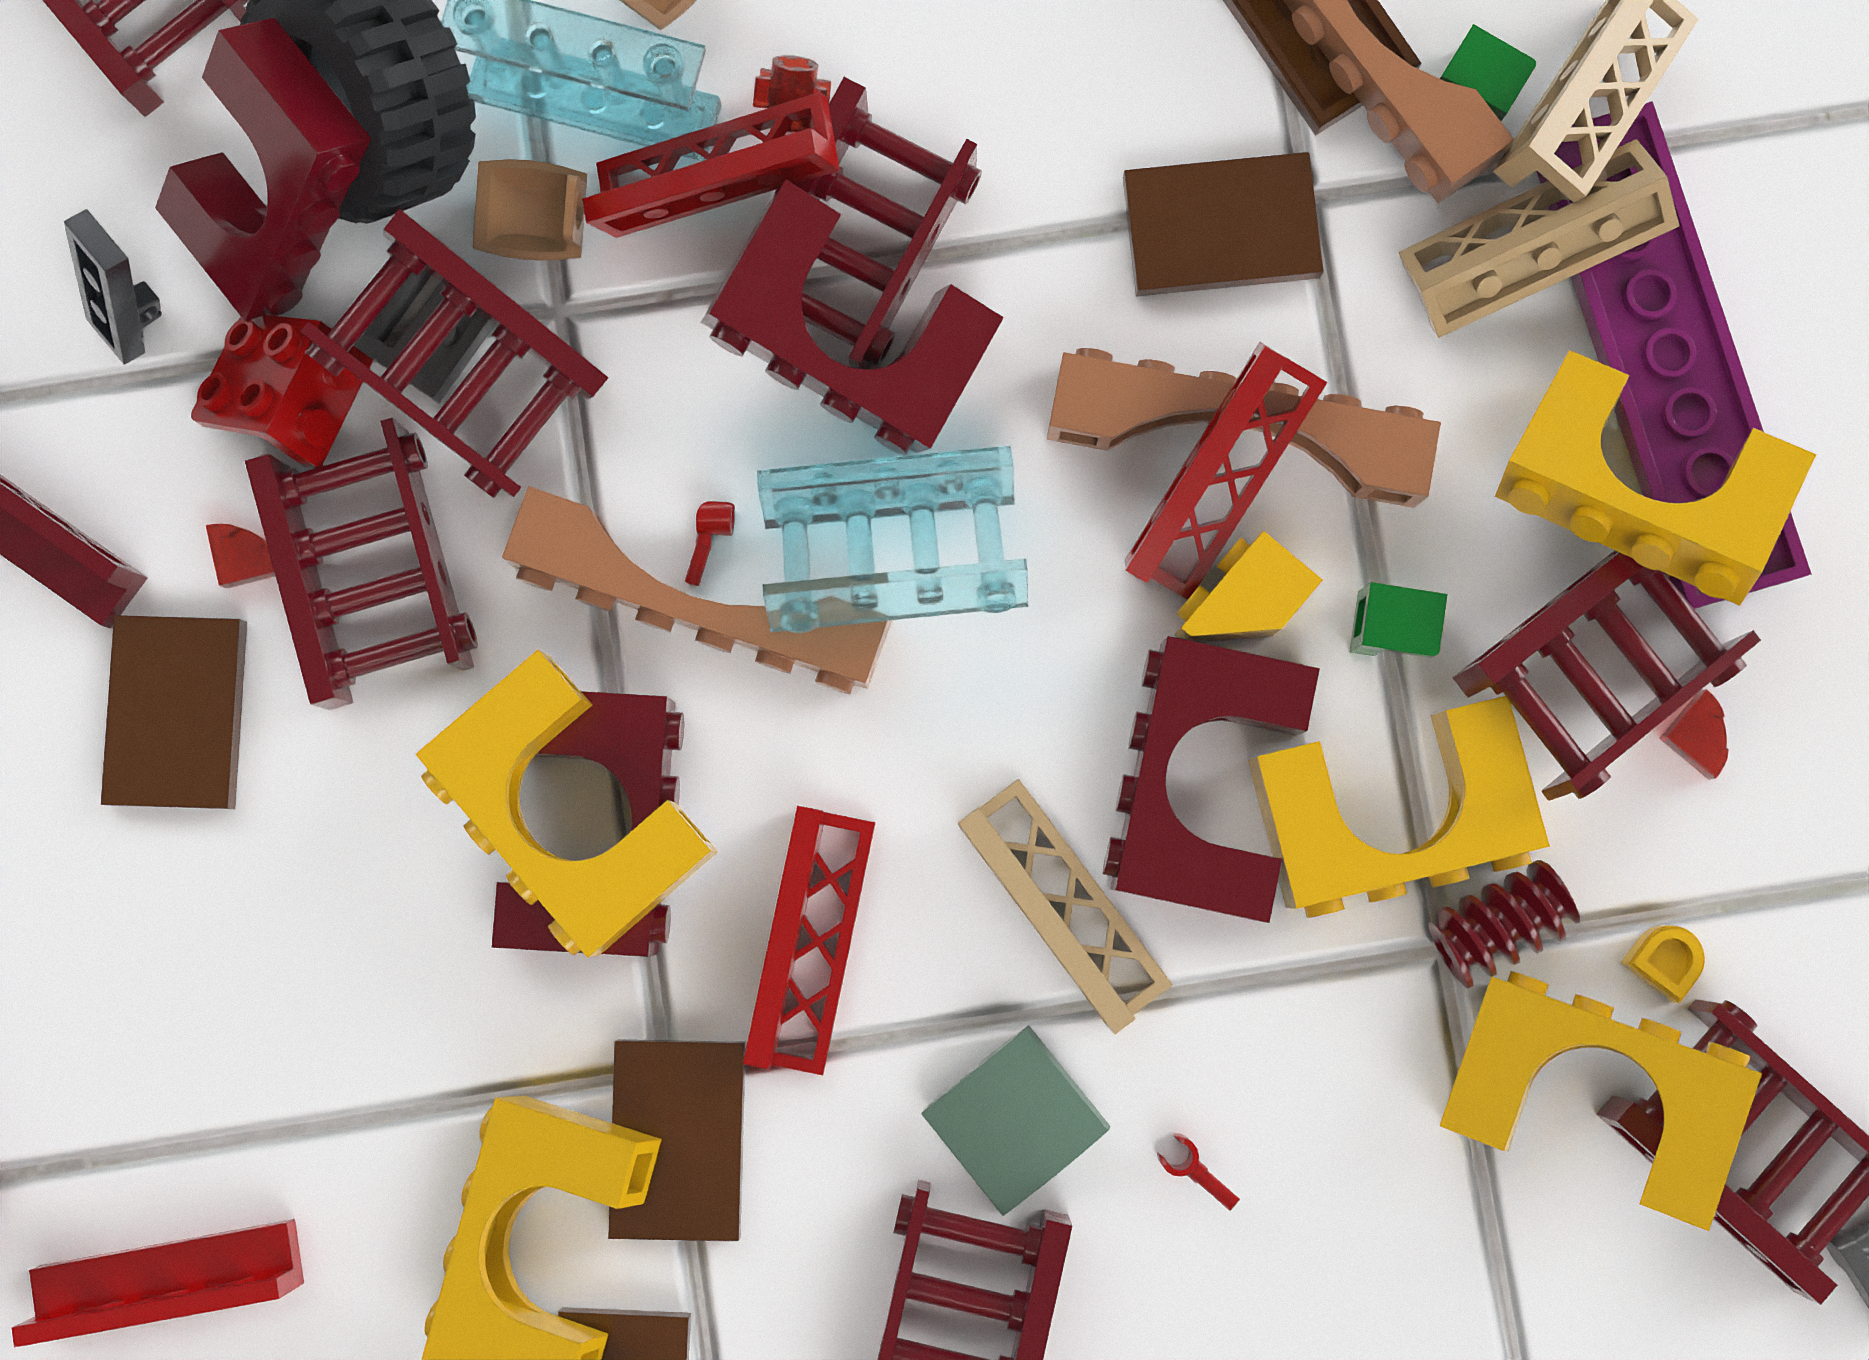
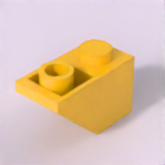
[1174,530,1323,642]

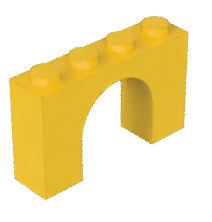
[1494,350,1817,606]
[415,649,718,958]
[1248,696,1550,918]
[1439,971,1762,1231]
[421,1095,662,1360]

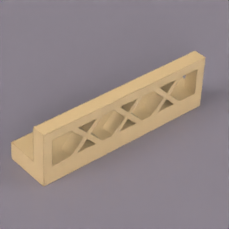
[1493,0,1699,203]
[1398,139,1679,338]
[957,779,1173,1035]

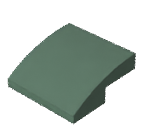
[921,1025,1111,1216]

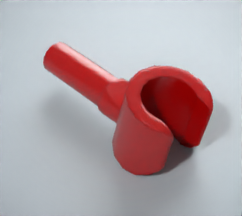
[684,501,735,586]
[1157,1133,1240,1211]

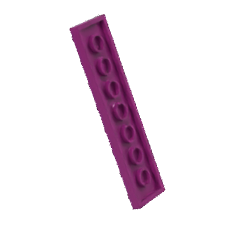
[1536,101,1812,609]

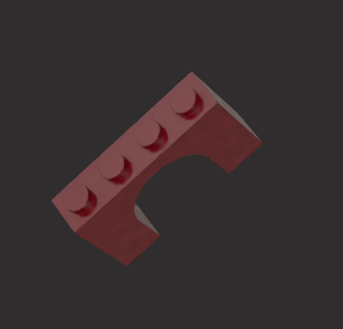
[155,18,371,321]
[700,179,1004,456]
[1102,636,1320,923]
[491,691,685,957]

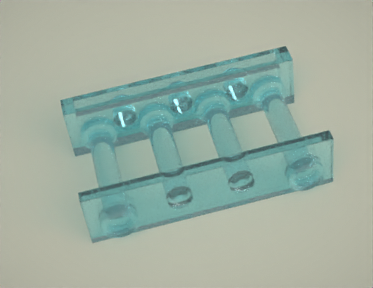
[441,0,722,161]
[757,445,1029,633]

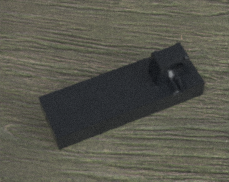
[63,209,162,365]

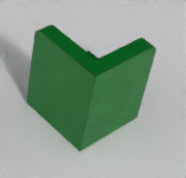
[1440,24,1536,121]
[1349,582,1448,658]

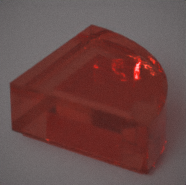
[205,523,275,589]
[1659,689,1729,780]

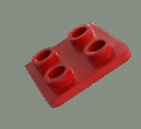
[191,314,373,468]

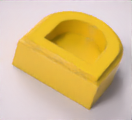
[1620,925,1705,1004]

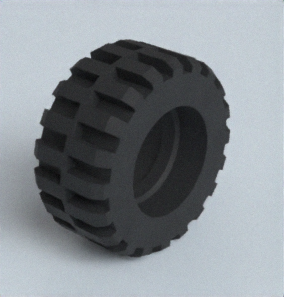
[240,0,476,224]

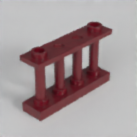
[42,0,249,117]
[794,76,982,370]
[300,209,609,498]
[245,417,478,710]
[1452,550,1761,801]
[1596,999,1869,1305]
[877,1179,1073,1360]

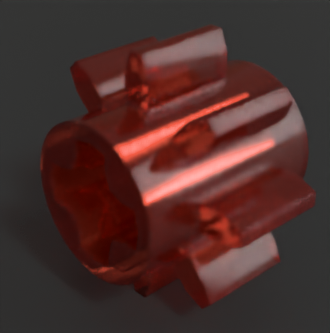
[752,55,832,132]

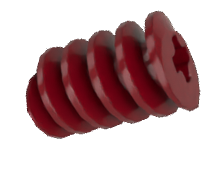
[1428,860,1580,989]

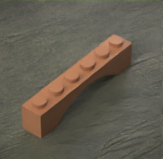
[1283,0,1515,204]
[1046,348,1441,508]
[502,486,893,695]

